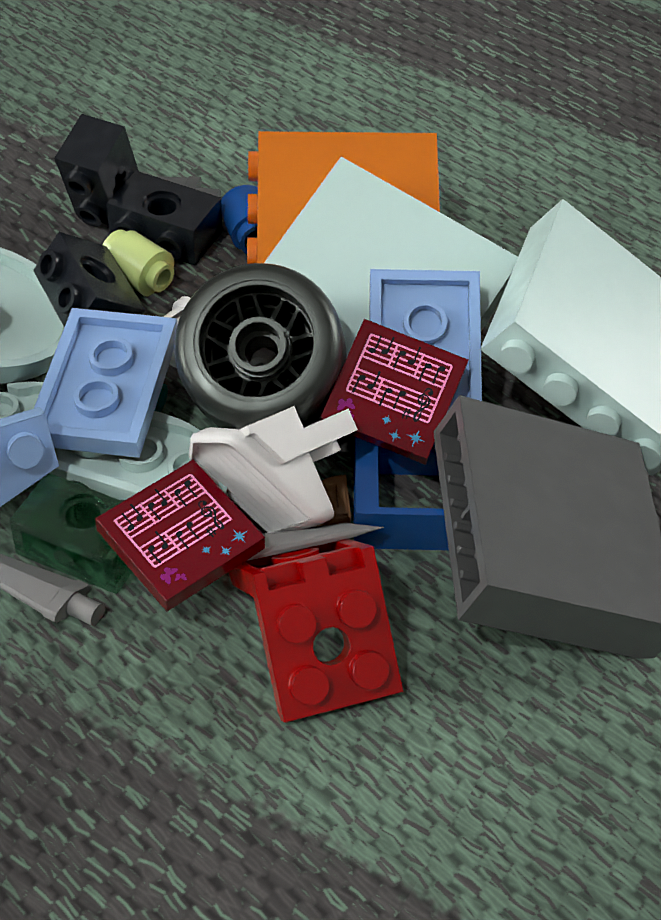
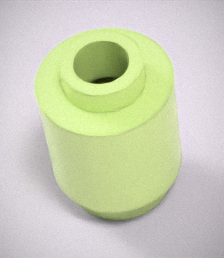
[103,229,174,296]

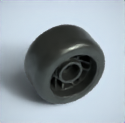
[174,263,346,430]

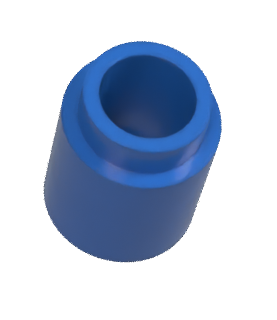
[221,185,258,254]

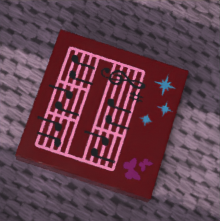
[321,319,469,465]
[95,459,265,612]

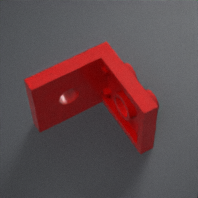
[229,539,403,723]

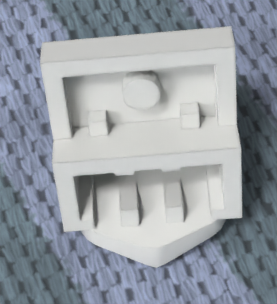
[189,406,358,533]

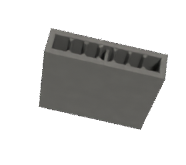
[434,395,661,659]

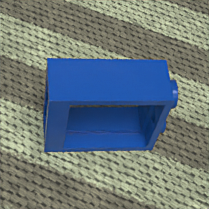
[354,437,449,551]

